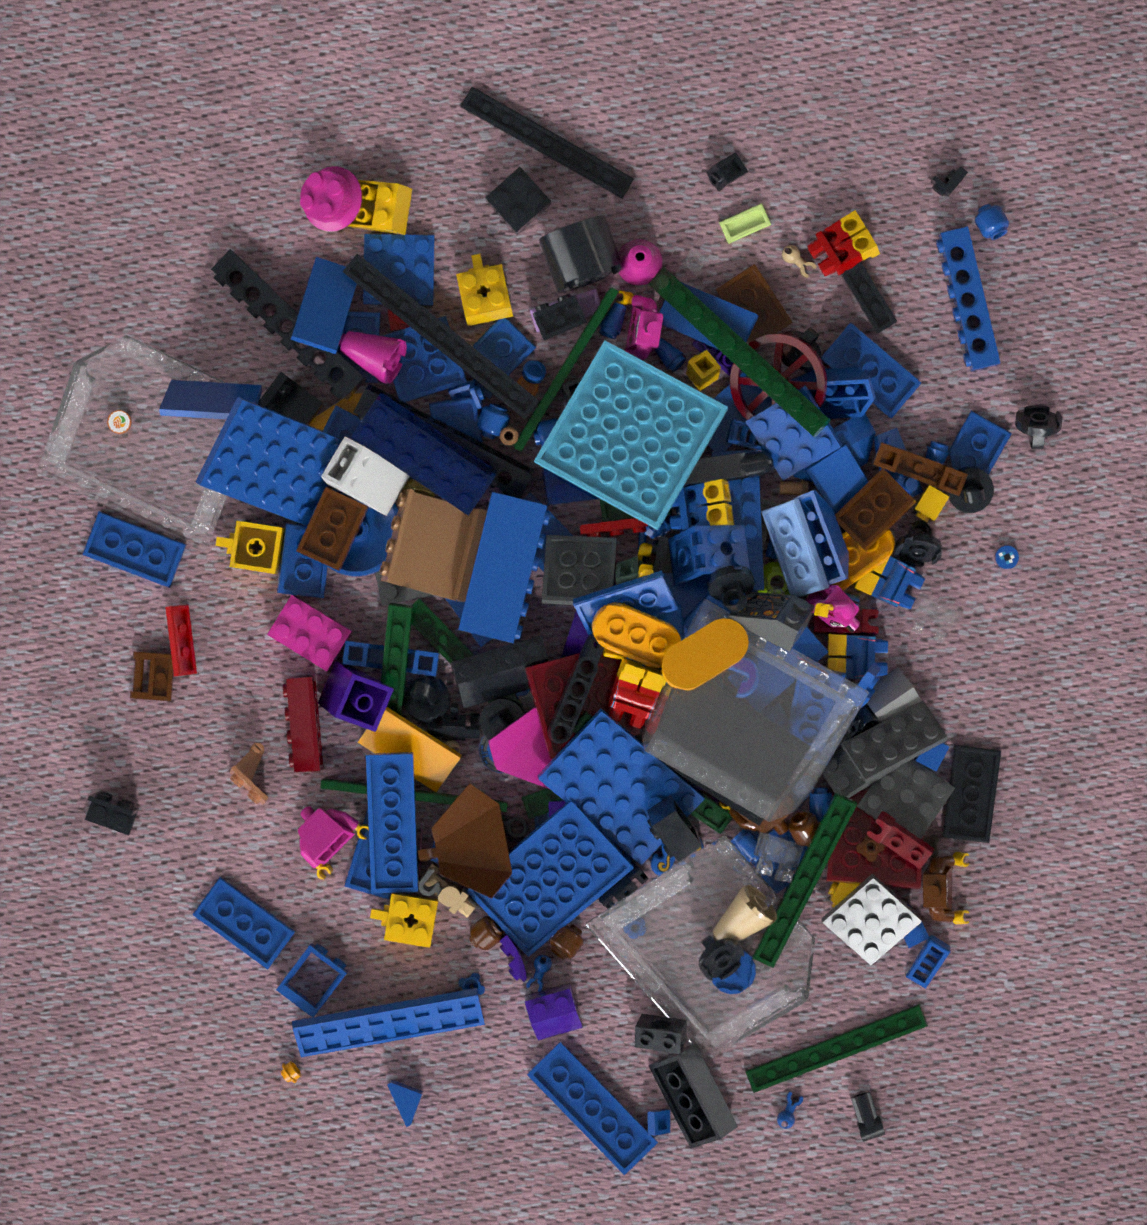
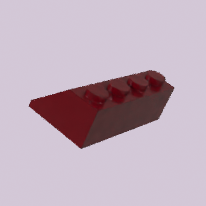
[283,676,324,772]

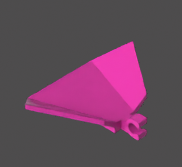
[488,708,552,790]

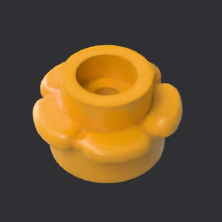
[280,1061,302,1083]

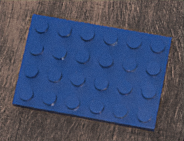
[196,397,343,526]
[537,708,705,865]
[466,800,634,957]

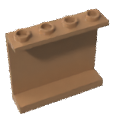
[380,489,487,602]

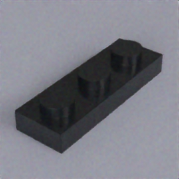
[841,262,898,334]

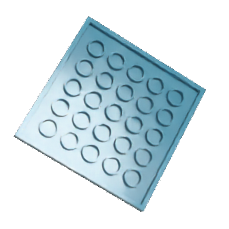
[534,340,728,530]

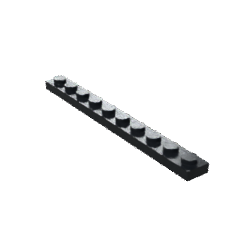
[342,254,540,419]

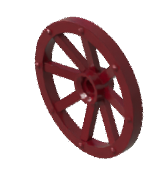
[730,333,827,420]

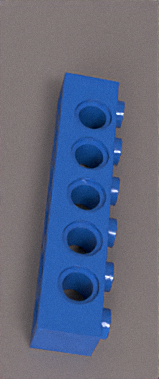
[936,227,1001,371]

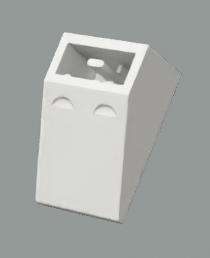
[321,437,410,516]

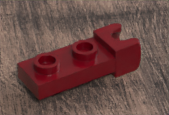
[814,609,879,636]
[867,811,934,869]

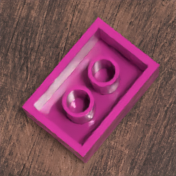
[267,595,353,671]

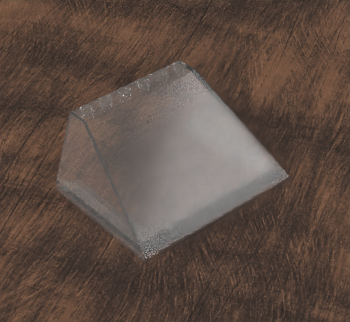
[37,335,227,553]
[641,599,869,822]
[585,835,815,1061]

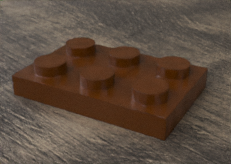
[715,264,793,343]
[835,468,916,551]
[296,487,369,571]

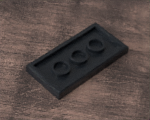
[942,744,1001,843]

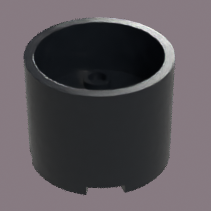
[539,215,624,293]

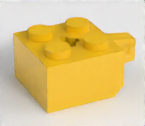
[456,253,513,326]
[215,521,284,574]
[370,893,439,948]

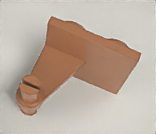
[230,743,268,805]

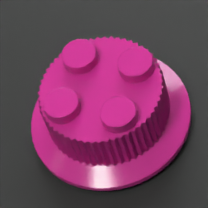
[300,166,362,232]

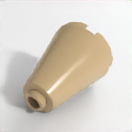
[713,885,777,942]

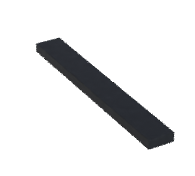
[460,87,634,200]

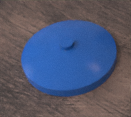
[311,489,399,577]

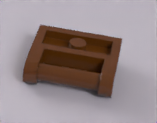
[130,651,174,701]

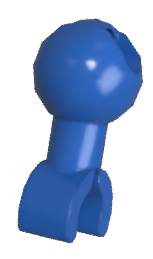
[526,955,552,992]
[777,1092,803,1129]

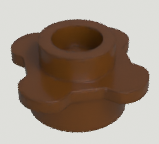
[856,834,885,862]

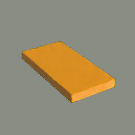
[358,707,462,792]

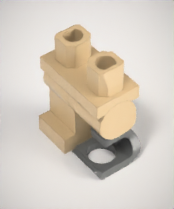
[418,862,477,918]

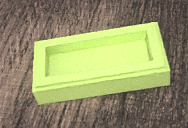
[719,203,771,244]

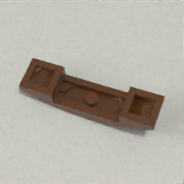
[872,442,968,496]

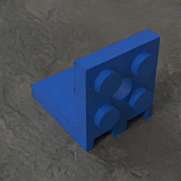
[668,525,750,585]

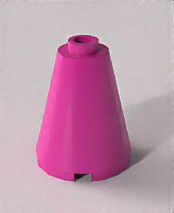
[618,239,663,286]
[339,331,407,384]

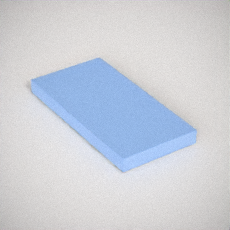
[761,498,829,598]

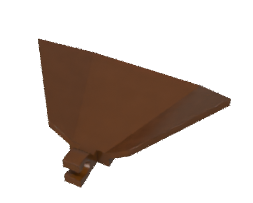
[418,783,512,899]

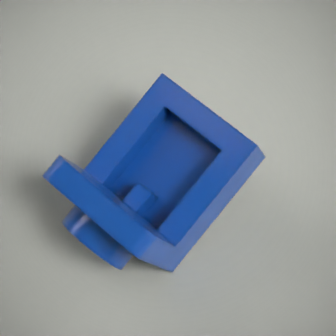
[448,379,485,409]

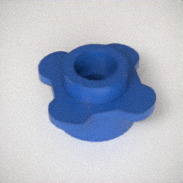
[458,973,485,995]

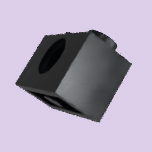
[634,1014,687,1054]

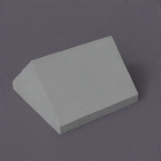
[866,667,921,723]

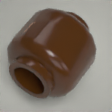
[788,811,820,846]
[469,916,504,951]
[549,924,584,960]

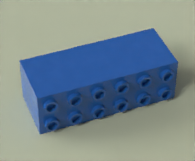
[458,492,551,643]

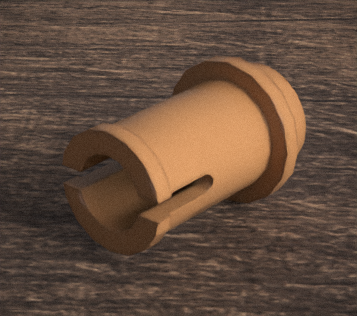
[500,427,518,446]
[780,479,808,495]

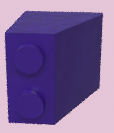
[318,660,394,732]
[524,983,583,1041]

